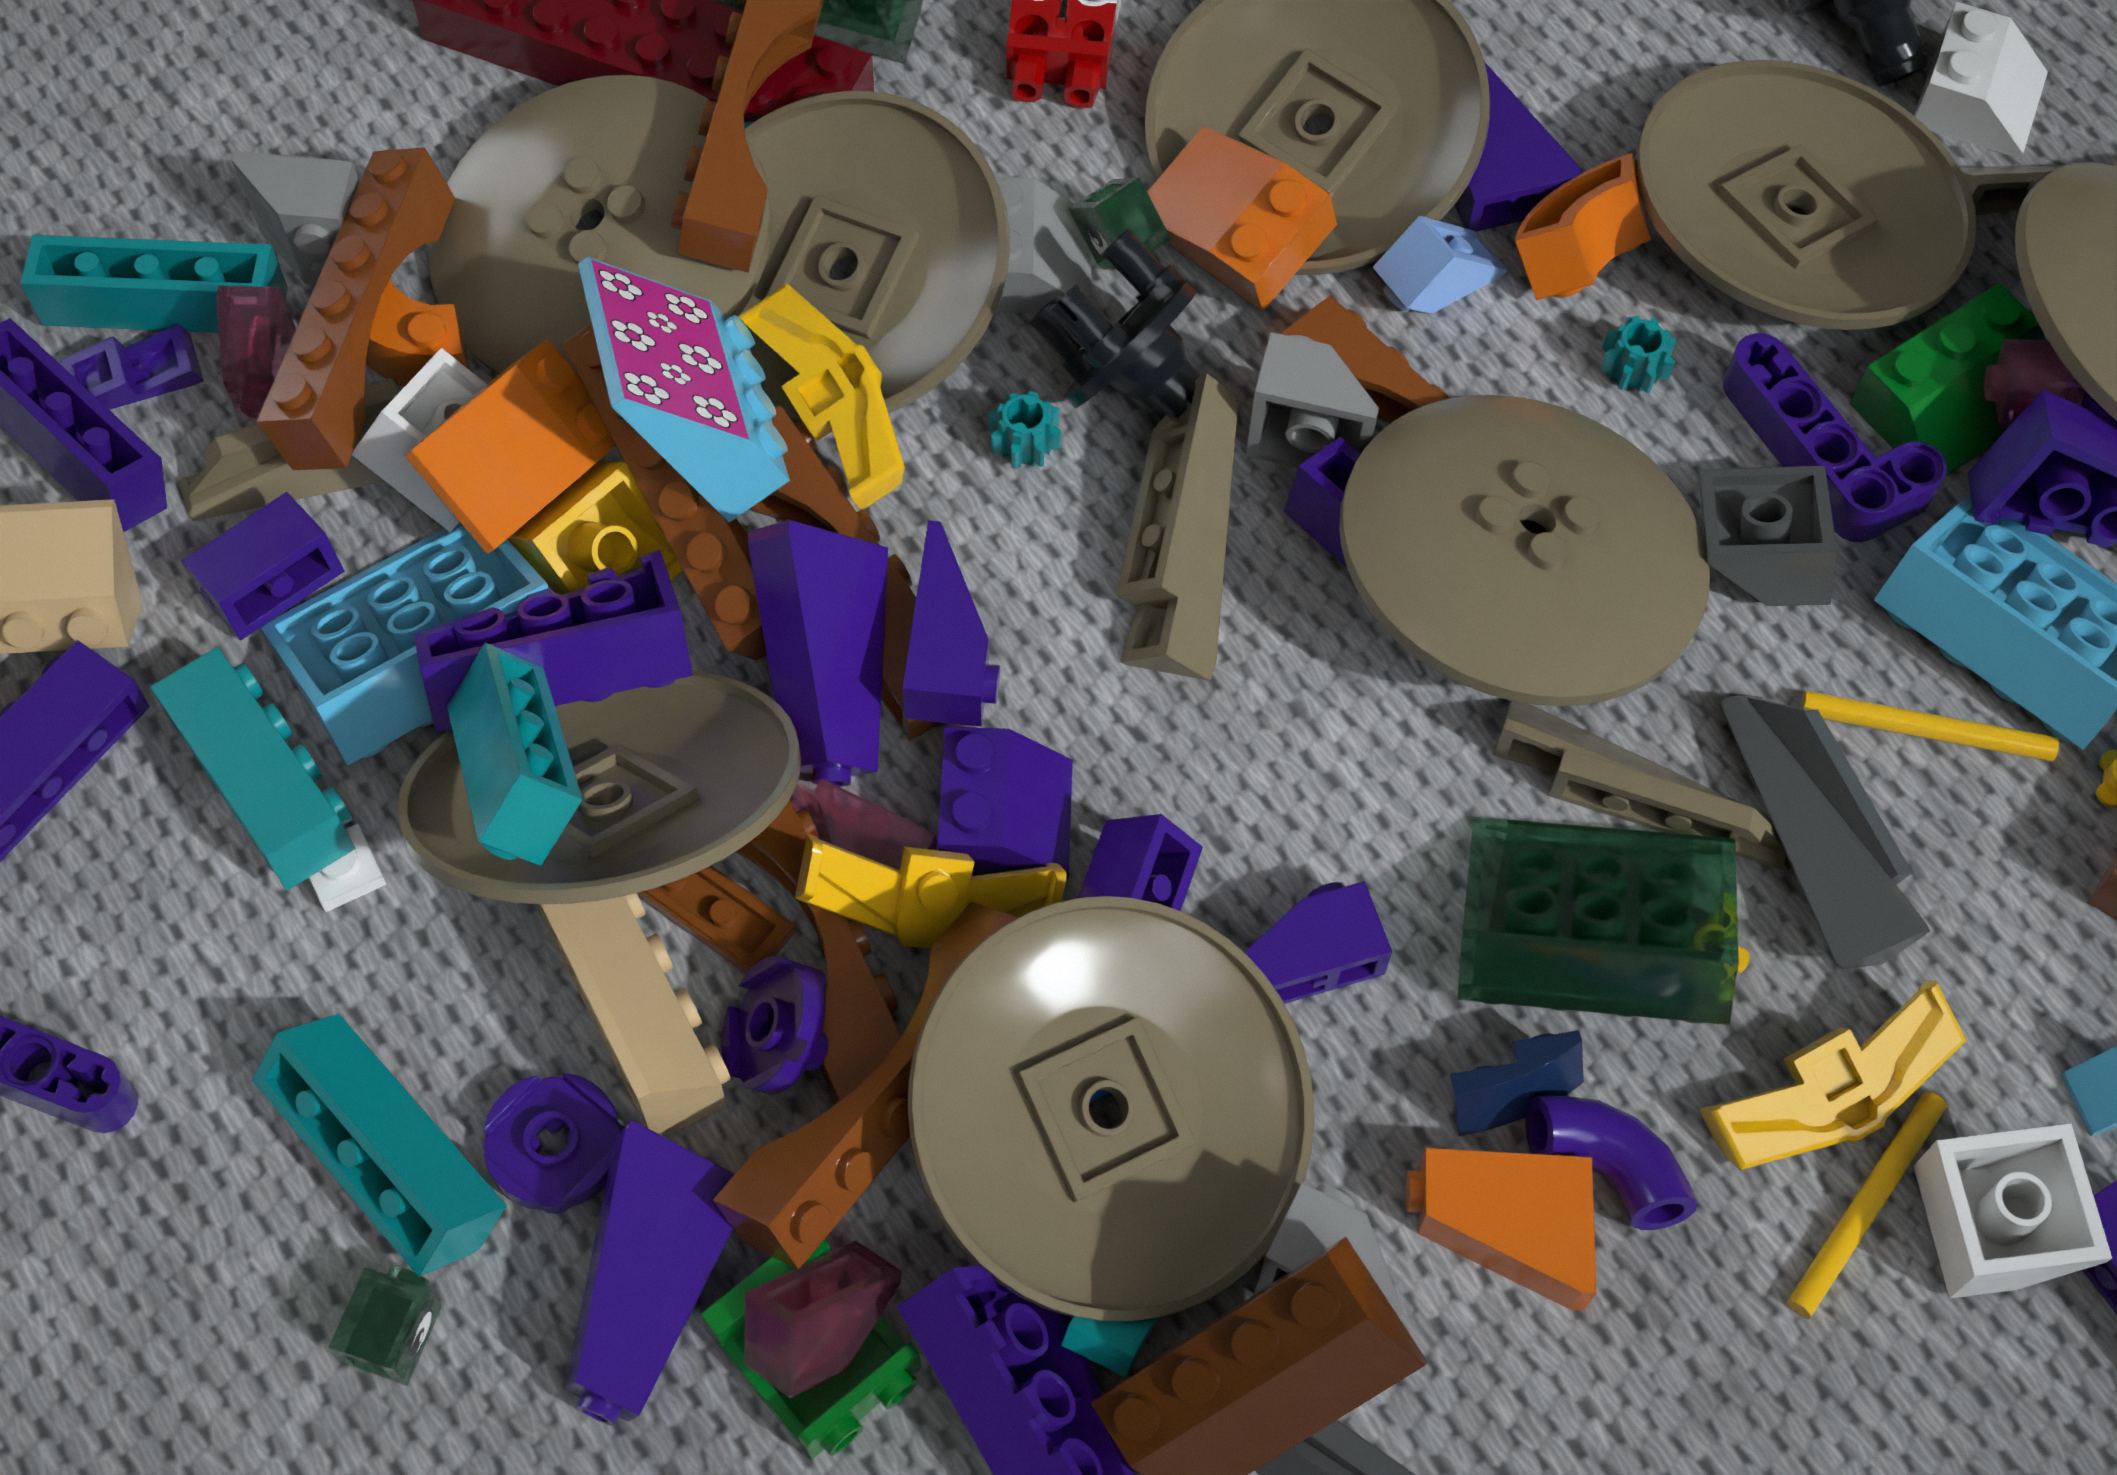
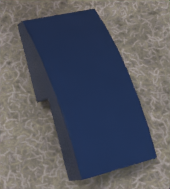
[1450,1030,1584,1136]

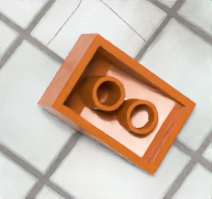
[1130,126,1337,312]
[404,338,616,554]

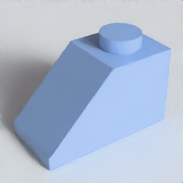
[1373,216,1509,314]

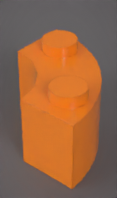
[1515,153,1652,300]
[366,278,471,387]

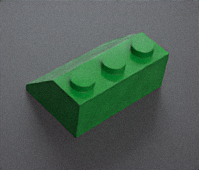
[1849,283,2063,477]

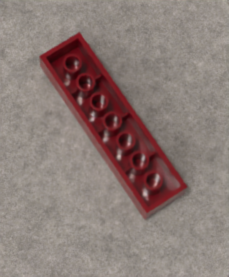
[412,0,875,122]

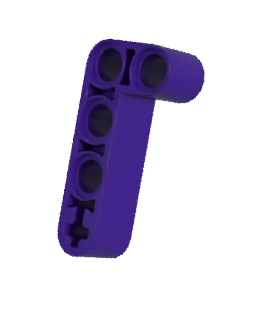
[1723,333,1947,543]
[0,1016,138,1134]

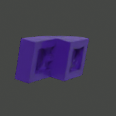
[60,323,204,410]

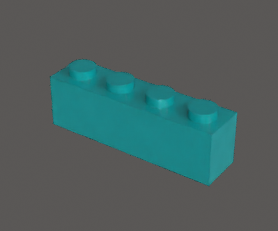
[20,235,288,335]
[447,642,583,866]
[150,647,356,891]
[252,1013,507,1277]

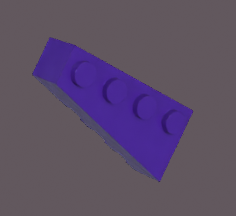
[1968,389,2117,548]
[414,550,693,732]
[897,1265,1135,1475]

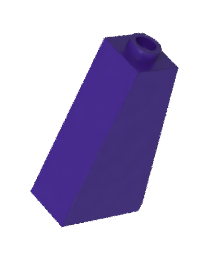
[1454,61,1582,232]
[748,520,888,787]
[565,1120,735,1426]

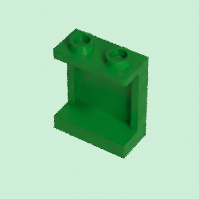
[700,1239,921,1460]

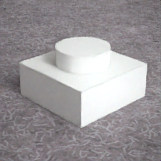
[309,824,387,912]

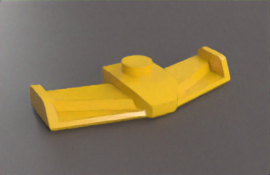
[737,283,905,509]
[795,834,1067,949]
[1700,980,1967,1170]

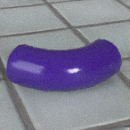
[1525,1095,1698,1230]

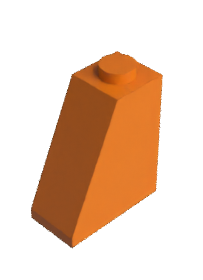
[1405,1148,1596,1311]

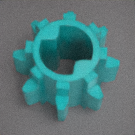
[1600,316,1677,393]
[989,391,1062,469]

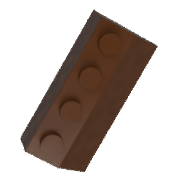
[1090,1237,1428,1475]

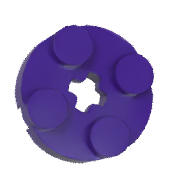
[721,956,828,1095]
[484,1073,621,1214]

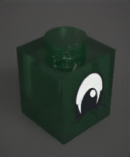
[1068,177,1171,270]
[329,1266,442,1386]

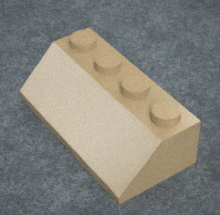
[0,499,141,654]
[537,893,731,1137]

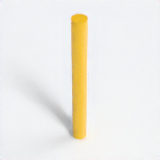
[1801,690,2059,762]
[1786,1091,1947,1319]

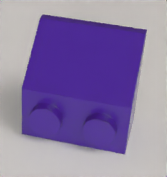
[938,726,1073,880]

